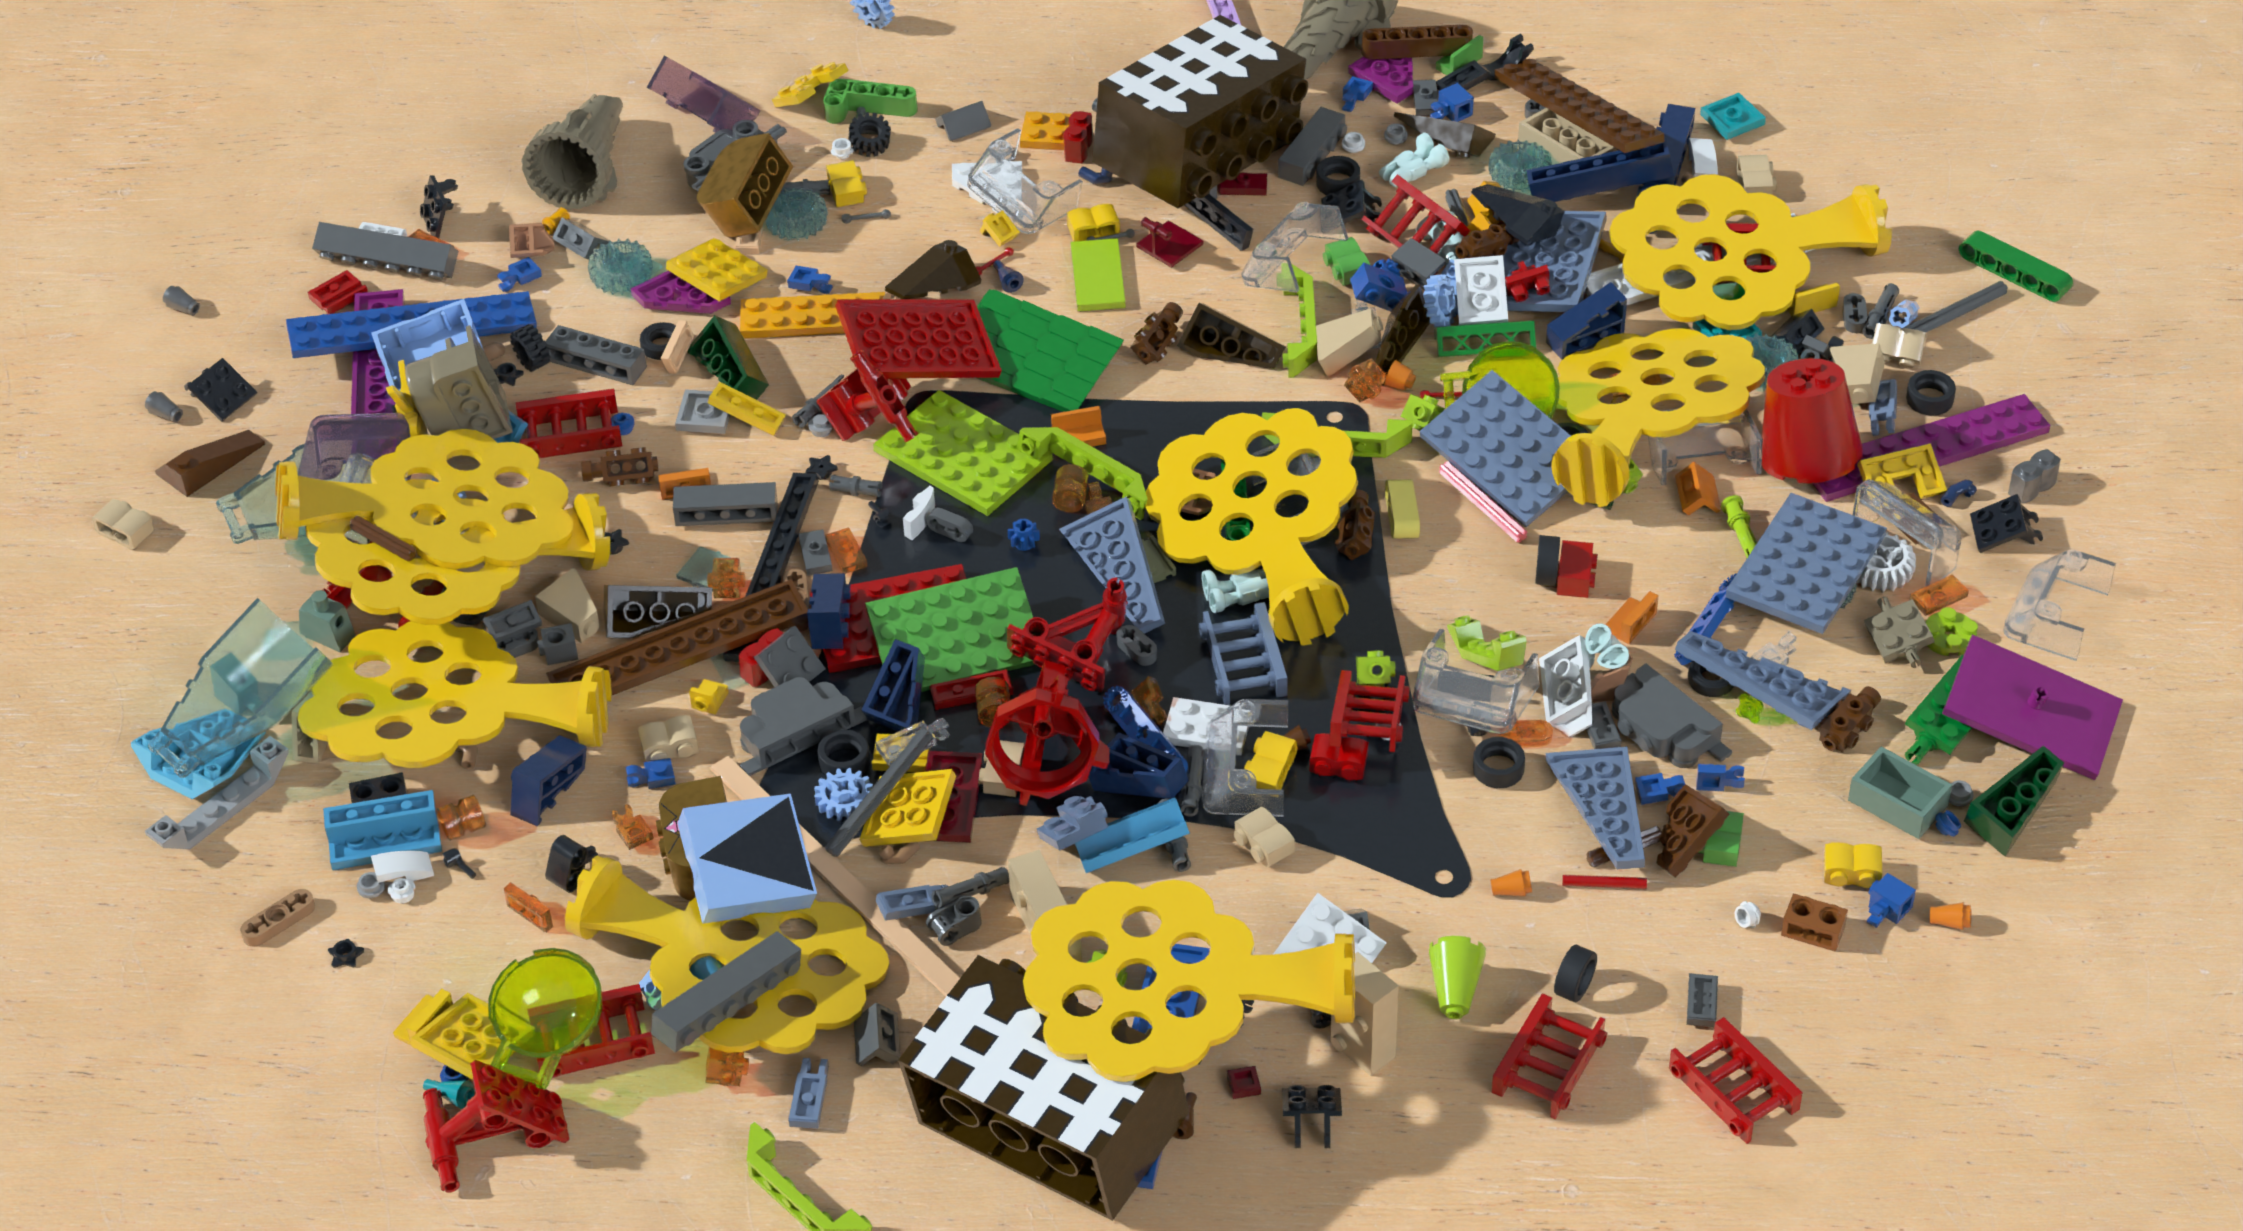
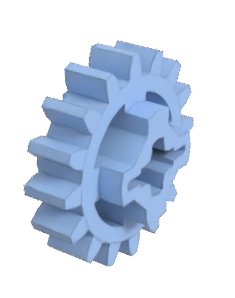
[850,0,895,29]
[1423,274,1458,328]
[814,768,873,821]

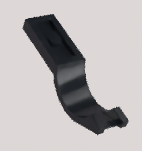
[1436,33,1534,91]

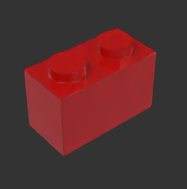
[1557,540,1598,598]

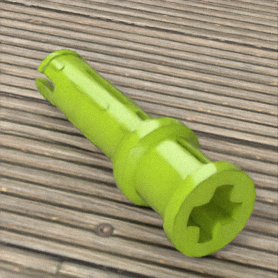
[1720,495,1757,558]

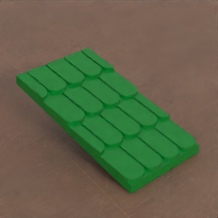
[977,289,1124,412]

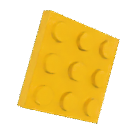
[666,238,768,301]
[859,769,956,847]
[411,992,534,1080]

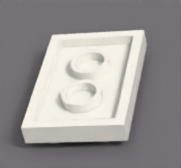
[1454,255,1508,326]
[1163,697,1252,755]

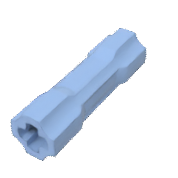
[1889,299,1920,328]

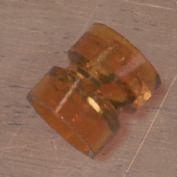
[1052,464,1089,513]
[975,677,1010,728]
[437,794,486,841]

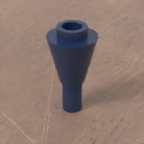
[993,260,1024,293]

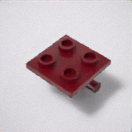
[1136,217,1204,268]

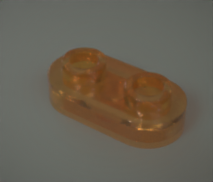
[1499,720,1553,748]

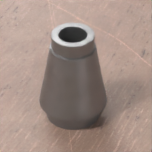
[163,286,200,316]
[145,391,183,422]

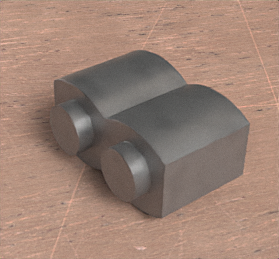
[2008,449,2061,504]

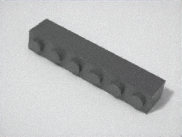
[312,222,459,280]
[651,931,801,1053]

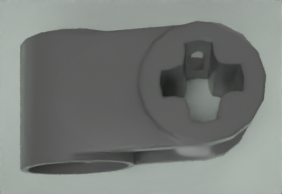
[926,896,982,946]

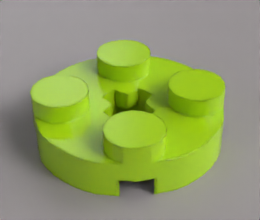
[1925,607,1978,656]

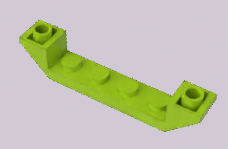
[1278,261,1317,378]
[1262,413,1413,458]
[1017,427,1148,520]
[1447,616,1527,671]
[747,1122,873,1231]

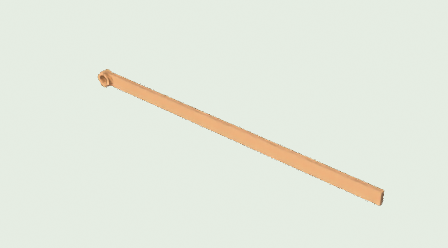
[711,756,960,997]

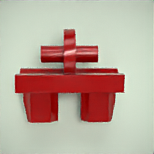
[1505,261,1550,303]

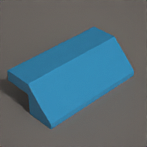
[323,790,442,870]
[1075,797,1190,873]

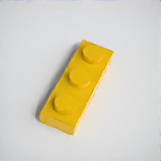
[707,382,786,436]

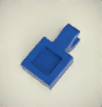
[1342,76,1373,112]
[497,257,542,292]
[787,265,833,294]
[626,758,675,789]
[1696,764,1745,791]
[1635,773,1685,805]

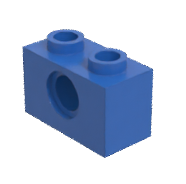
[1350,262,1407,312]

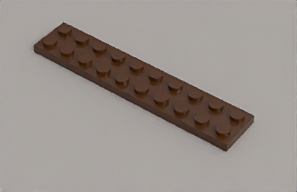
[1495,59,1664,153]
[546,579,808,696]

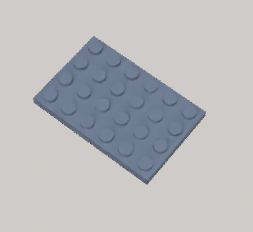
[1503,211,1607,312]
[1419,370,1571,527]
[1725,493,1887,634]

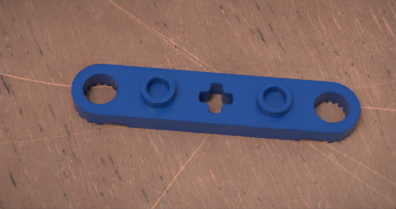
[1674,573,1737,665]
[1103,686,1188,772]

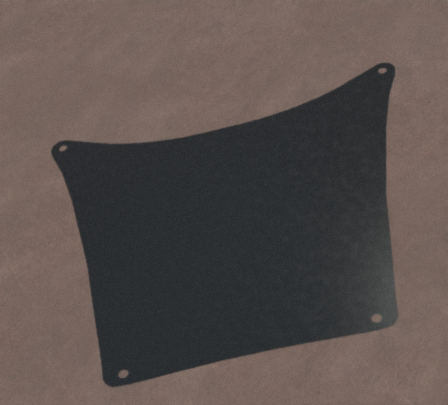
[759,390,1471,897]

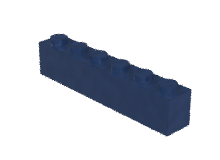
[1637,104,1696,197]
[1526,140,1674,202]

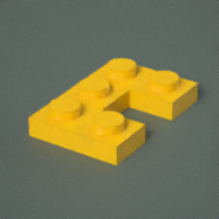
[771,62,849,107]
[1857,443,1947,511]

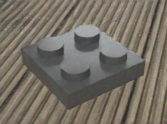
[754,626,825,687]

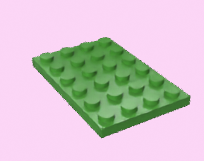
[865,567,1036,692]

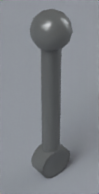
[842,209,891,223]
[1086,229,1135,241]

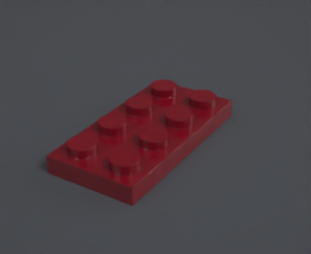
[925,751,983,843]

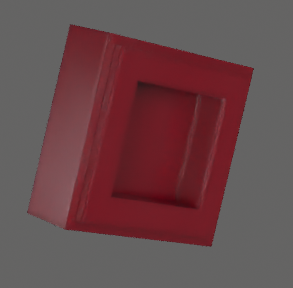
[1227,1066,1261,1099]

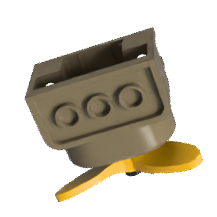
[386,325,513,439]

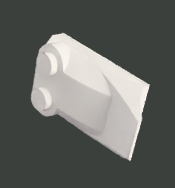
[1539,635,1595,737]

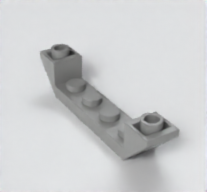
[145,736,289,849]

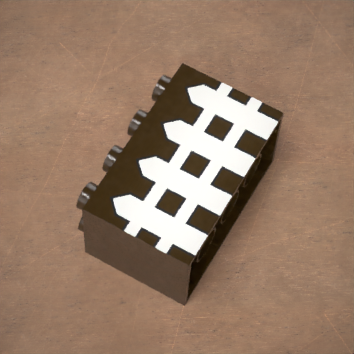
[1092,15,1308,209]
[898,955,1189,1221]

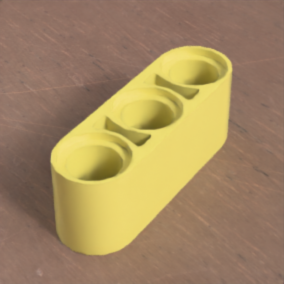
[1385,479,1420,539]

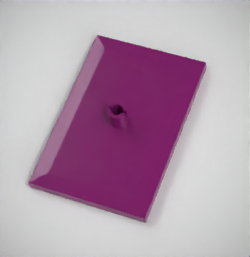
[1942,634,2123,780]

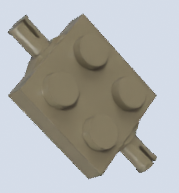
[1864,597,1935,668]

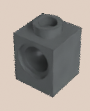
[537,623,579,665]

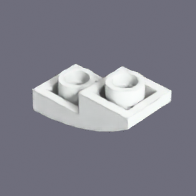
[1688,138,1718,177]
[903,486,935,540]
[371,851,434,883]

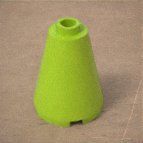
[1429,936,1486,1019]

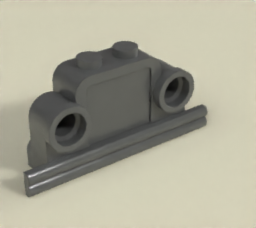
[683,120,787,191]
[1611,663,1732,768]
[740,677,868,776]

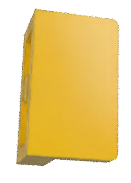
[1787,283,1840,316]
[393,988,453,1045]

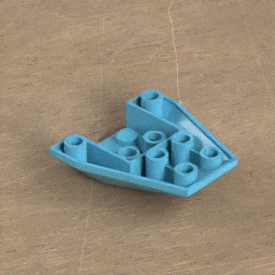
[131,709,266,799]

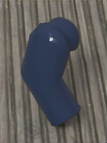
[1078,166,1113,184]
[1941,479,1977,507]

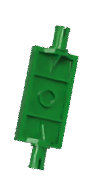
[1905,654,1973,765]

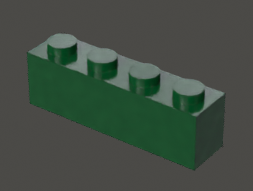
[687,315,769,400]

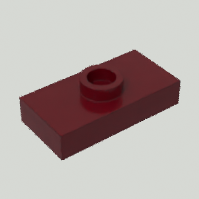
[1220,172,1267,196]

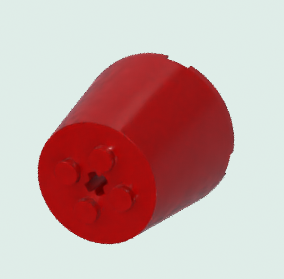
[1760,358,1863,483]

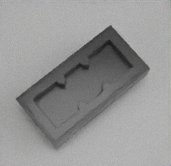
[1413,80,1438,116]
[798,529,833,575]
[1586,701,1622,749]
[1686,973,1718,1027]

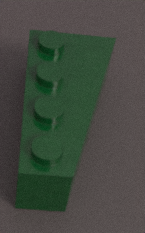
[1964,745,2064,857]

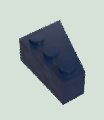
[1546,282,1627,360]
[807,573,851,649]
[861,639,925,736]
[1088,733,1189,799]
[510,735,587,826]

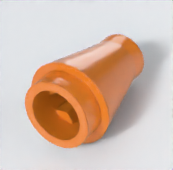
[1490,869,1532,896]
[1930,902,1972,930]

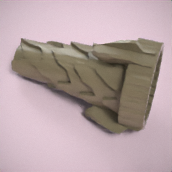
[1284,0,1398,79]
[521,94,623,210]

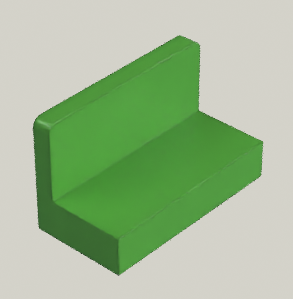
[1436,35,1483,75]

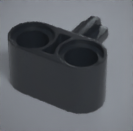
[545,835,598,893]

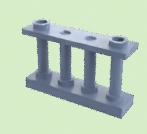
[1199,602,1287,705]

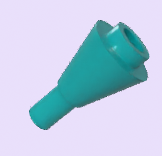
[423,1079,475,1109]

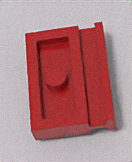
[308,270,368,314]

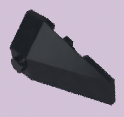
[1471,184,1565,245]

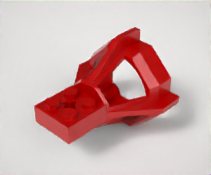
[985,660,1109,806]

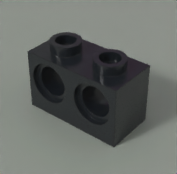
[349,772,408,803]

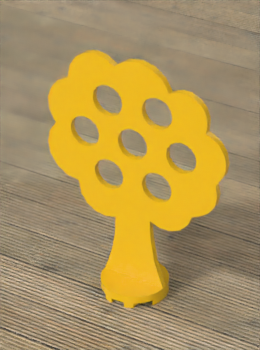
[1609,174,1892,330]
[1551,328,1765,507]
[1145,408,1358,646]
[275,429,573,569]
[305,479,610,625]
[298,621,612,768]
[565,856,889,1054]
[1023,879,1355,1082]

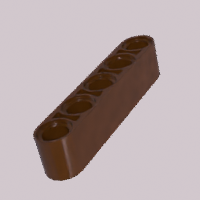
[1361,25,1473,59]

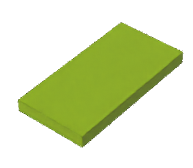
[1071,238,1126,312]

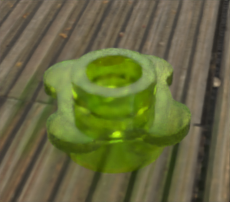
[1736,693,1764,724]

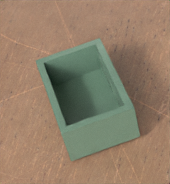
[1848,746,1952,839]

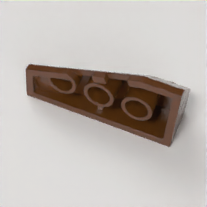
[155,430,265,497]

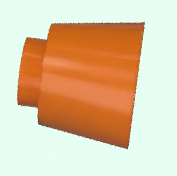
[1385,360,1416,390]

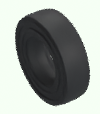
[639,322,676,360]
[1688,661,1734,697]

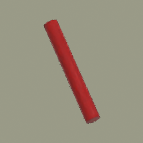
[1562,875,1647,889]

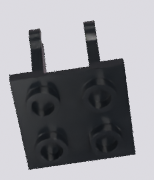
[420,175,458,241]
[1321,180,1382,232]
[184,358,257,422]
[1970,494,2043,553]
[1282,1085,1342,1148]

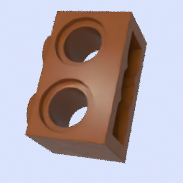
[1781,893,1848,952]

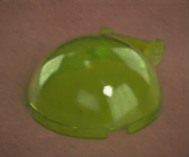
[1440,341,1560,419]
[488,948,603,1090]

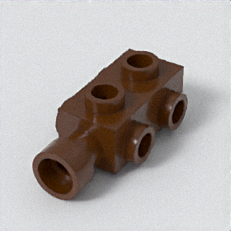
[1455,224,1520,259]
[1130,302,1183,365]
[581,447,659,487]
[1335,490,1375,560]
[1818,686,1881,753]

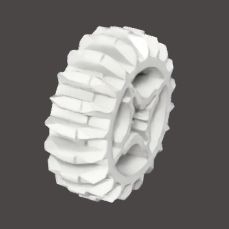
[1856,531,1916,593]

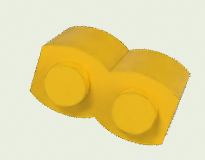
[826,160,867,208]
[1067,204,1120,241]
[1243,731,1298,795]
[1824,842,1882,888]

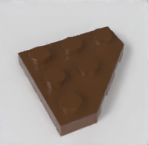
[1656,784,1730,878]

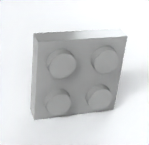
[675,389,730,434]

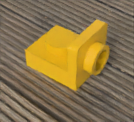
[980,210,1020,247]
[689,679,729,715]

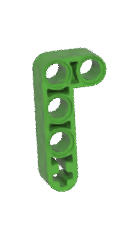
[823,79,918,124]

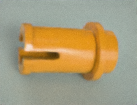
[542,207,570,234]

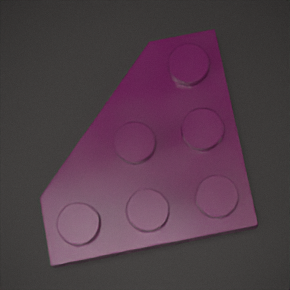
[1348,57,1413,104]
[631,271,731,314]

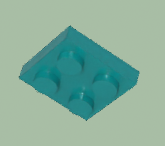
[1700,92,1766,140]

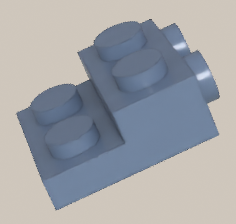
[1037,796,1108,851]

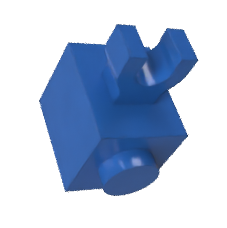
[1430,83,1474,122]
[1867,873,1916,928]

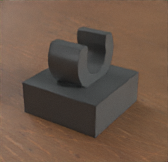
[1801,335,1831,360]

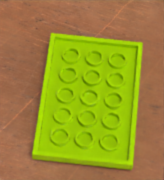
[873,390,1053,516]

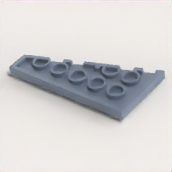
[1059,497,1165,633]
[1675,631,1851,730]
[1546,747,1645,870]

